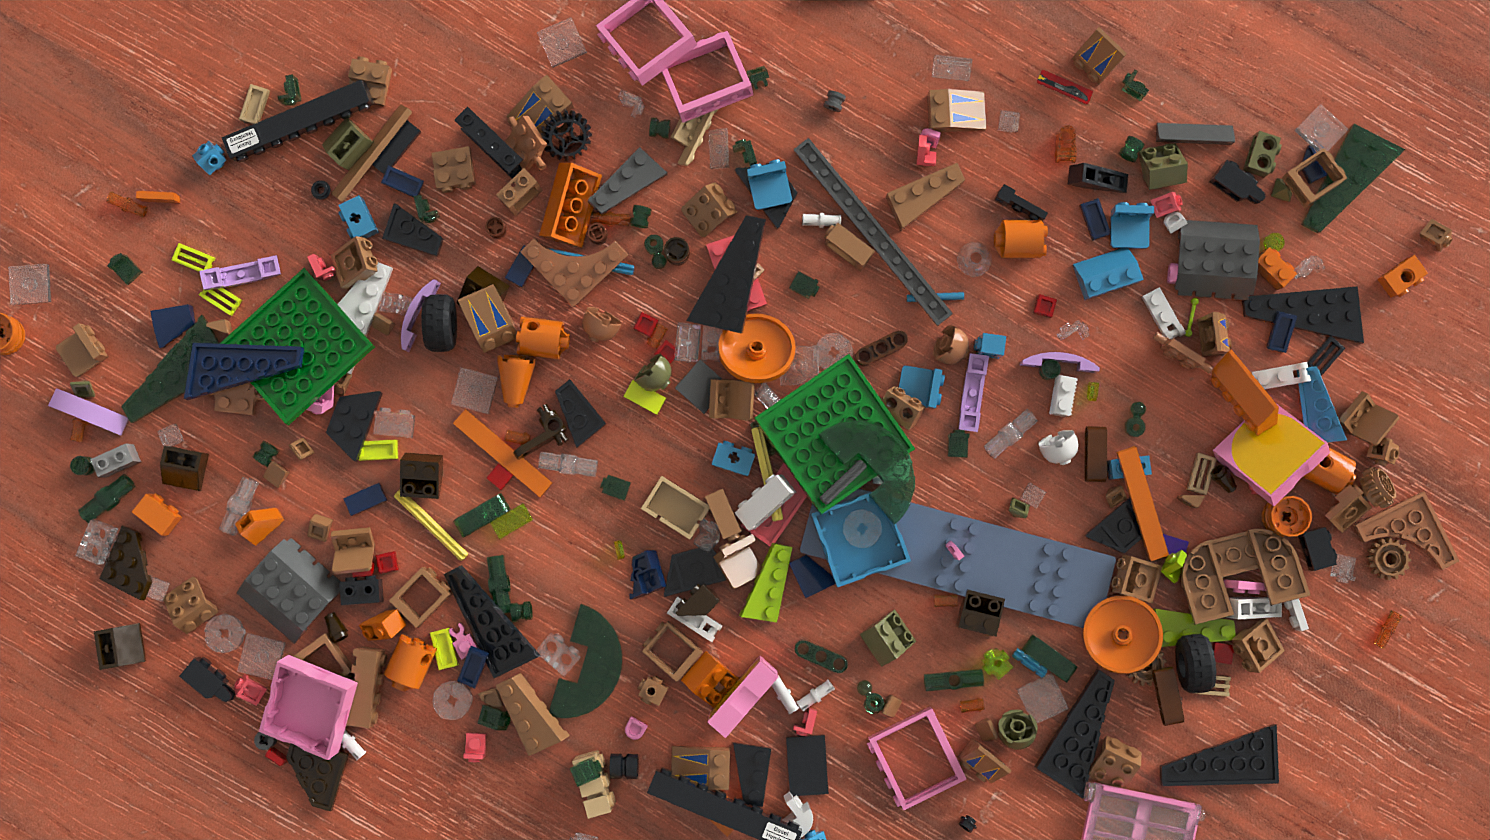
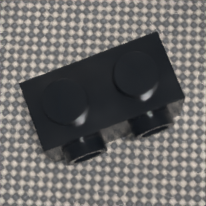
[1298,527,1337,571]
[339,575,384,605]

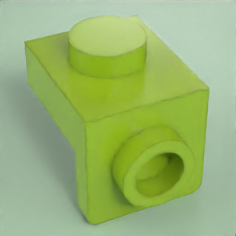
[1161,550,1187,583]

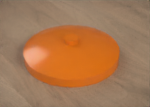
[718,314,795,383]
[1083,596,1163,674]

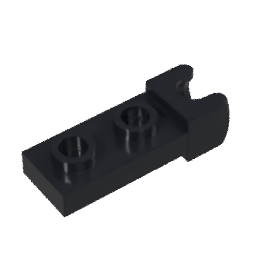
[995,184,1048,221]

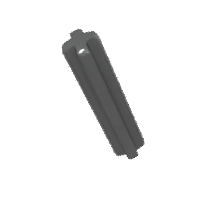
[820,460,867,505]

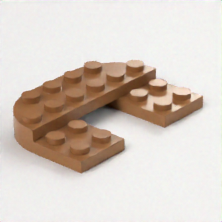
[1180,529,1310,625]

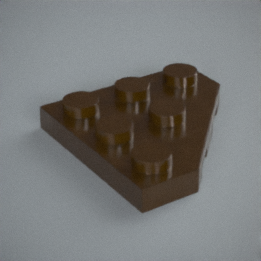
[99,526,152,601]
[286,743,349,812]

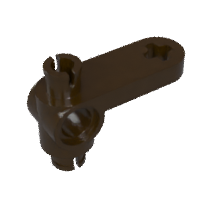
[513,404,569,459]

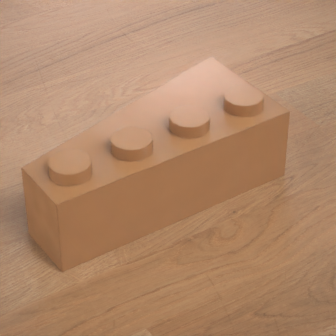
[886,163,965,231]
[346,646,387,728]
[495,673,570,756]

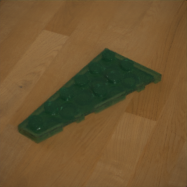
[1301,124,1405,233]
[121,315,220,423]

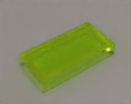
[490,503,533,539]

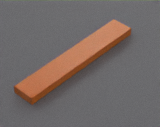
[453,409,553,498]
[1116,446,1169,561]

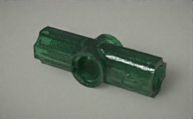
[78,474,135,523]
[487,555,512,614]
[924,669,984,691]

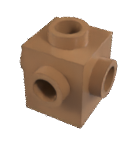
[1367,438,1399,466]
[637,675,669,706]

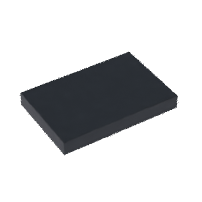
[786,735,829,796]

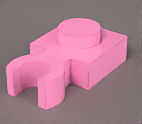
[449,623,479,660]

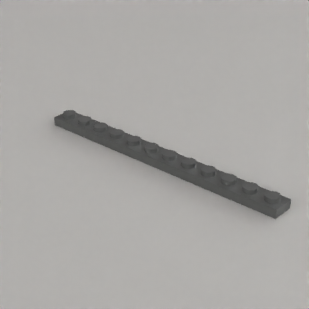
[794,138,953,326]

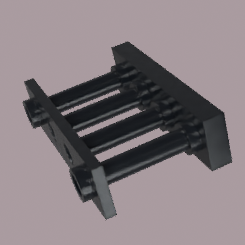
[454,106,523,179]

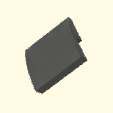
[675,360,722,414]

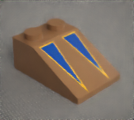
[1072,27,1127,85]
[506,75,574,134]
[927,89,986,132]
[458,284,517,353]
[1197,312,1232,357]
[958,738,1012,783]
[671,746,730,790]

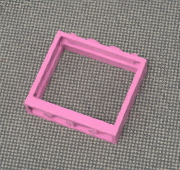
[596,0,697,86]
[662,31,753,123]
[867,707,966,810]

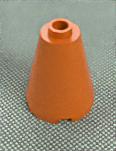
[497,355,536,408]

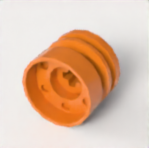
[0,312,25,355]
[1261,496,1312,537]

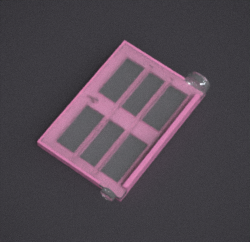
[1081,782,1205,840]

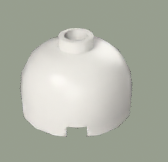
[1038,430,1079,465]

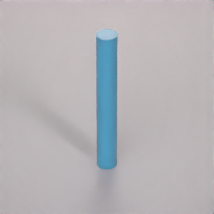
[906,292,964,302]

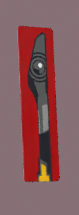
[1037,70,1093,104]

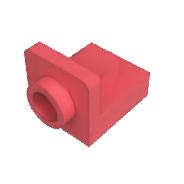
[916,135,936,166]
[1150,192,1183,218]
[307,254,336,281]
[234,674,267,706]
[793,708,817,736]
[463,732,487,762]

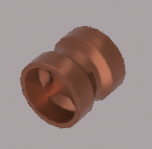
[485,217,507,239]
[587,223,608,245]

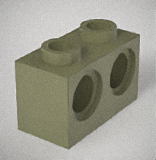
[1243,131,1282,177]

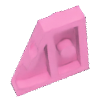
[1223,579,1266,594]

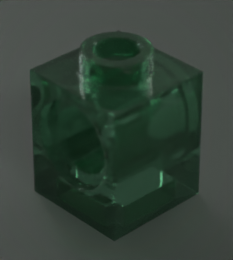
[570,756,602,787]

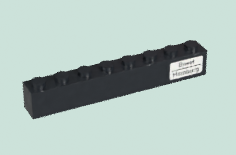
[221,80,374,162]
[647,767,802,840]

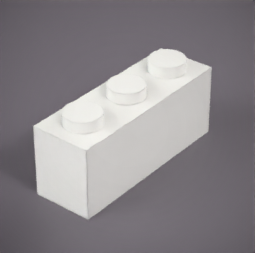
[735,474,796,531]

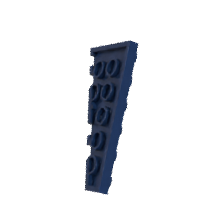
[184,343,304,400]

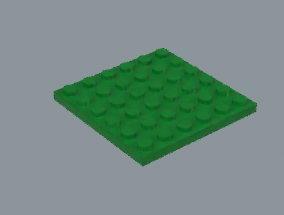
[220,268,375,426]
[754,354,915,515]

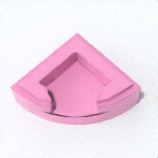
[945,541,964,560]

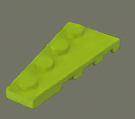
[739,543,792,623]
[1153,608,1236,647]

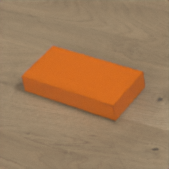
[136,191,181,203]

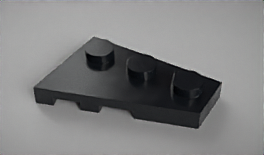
[382,203,444,257]
[555,379,606,448]
[733,742,771,807]

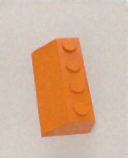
[539,163,602,248]
[1211,349,1279,436]

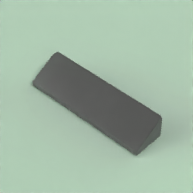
[1156,123,1235,145]

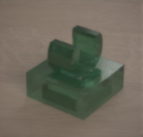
[746,66,769,89]

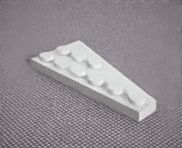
[338,262,393,374]

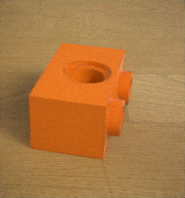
[1377,255,1428,298]

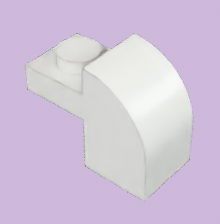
[782,791,813,838]

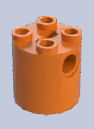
[993,220,1048,258]
[516,316,570,360]
[1303,448,1356,495]
[384,634,437,692]

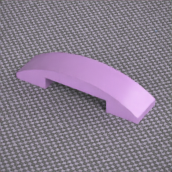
[199,255,281,290]
[401,279,441,352]
[1020,352,1100,373]
[958,353,989,432]
[48,388,129,436]

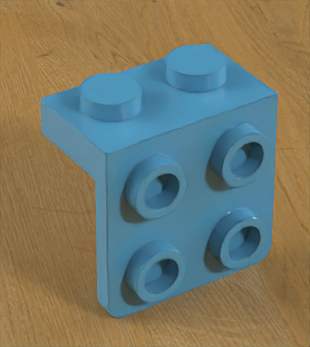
[747,159,792,210]
[1110,202,1154,249]
[899,366,945,409]

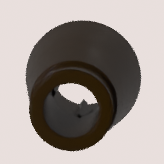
[1211,465,1237,493]
[324,612,348,643]

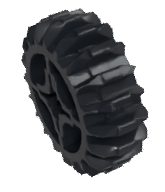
[541,109,592,161]

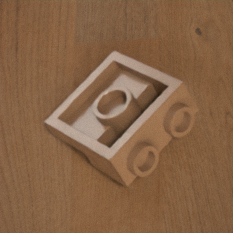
[348,56,392,106]
[431,146,476,193]
[331,236,378,289]
[1325,484,1372,533]
[1111,555,1163,603]
[1232,618,1285,673]

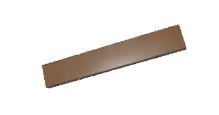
[331,104,412,202]

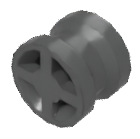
[823,90,846,112]
[254,732,278,750]

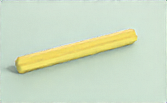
[751,427,783,521]
[394,490,468,561]

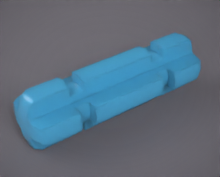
[1012,648,1048,678]

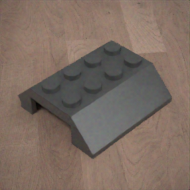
[1174,220,1260,300]
[237,538,341,644]

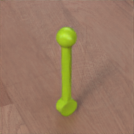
[1185,298,1199,337]

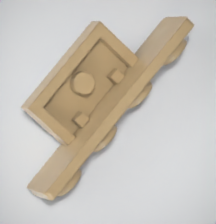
[670,109,718,166]

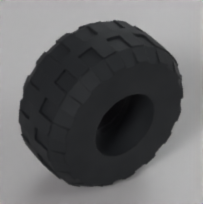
[421,294,457,352]
[1175,634,1217,693]

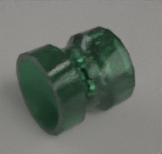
[649,117,671,139]
[1118,136,1144,162]
[629,205,652,229]
[1039,360,1061,380]
[252,441,279,467]
[70,456,95,476]
[510,601,533,622]

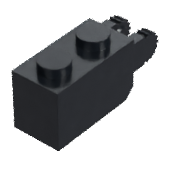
[1209,160,1266,204]
[179,657,236,702]

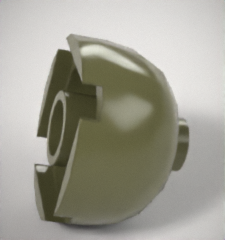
[634,353,672,392]
[998,710,1038,750]

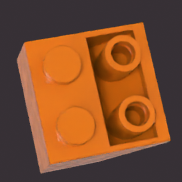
[681,651,739,708]

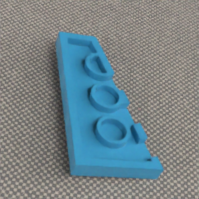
[1297,366,1347,443]

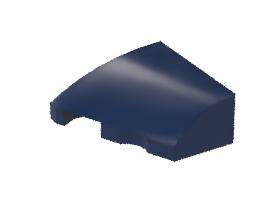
[150,304,196,348]
[629,550,666,599]
[789,555,835,598]

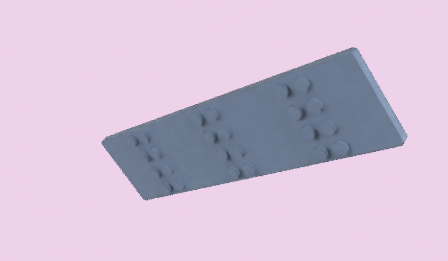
[800,489,1116,628]

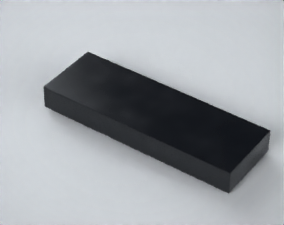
[372,120,421,174]

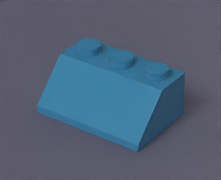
[1073,248,1144,300]

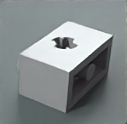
[90,444,141,478]

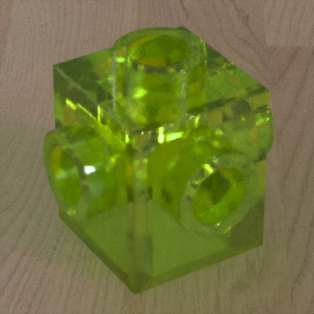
[981,648,1014,680]

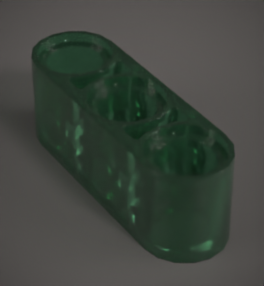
[453,493,511,538]
[1021,634,1078,683]
[794,639,848,673]

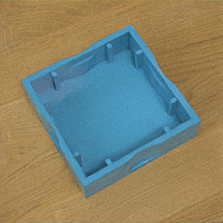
[811,488,911,588]

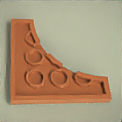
[520,238,628,307]
[1353,491,1459,570]

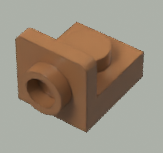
[1420,219,1453,252]

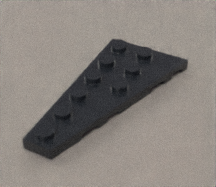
[686,215,766,333]
[1242,286,1364,344]
[444,565,541,678]
[1034,669,1115,799]
[1160,724,1279,786]

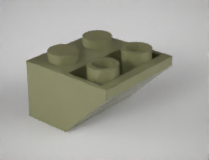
[322,118,374,170]
[1138,143,1188,190]
[860,610,917,667]

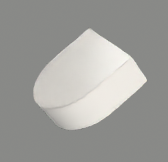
[1164,212,1188,233]

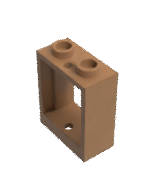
[1282,148,1347,209]
[496,168,543,217]
[824,223,875,272]
[705,489,742,541]
[389,567,452,628]
[642,621,703,682]
[293,633,352,679]

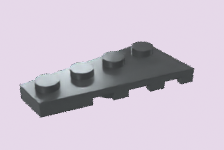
[588,147,667,215]

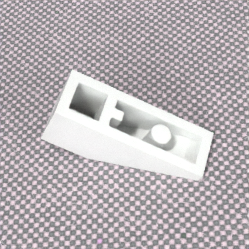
[1226,597,1282,619]

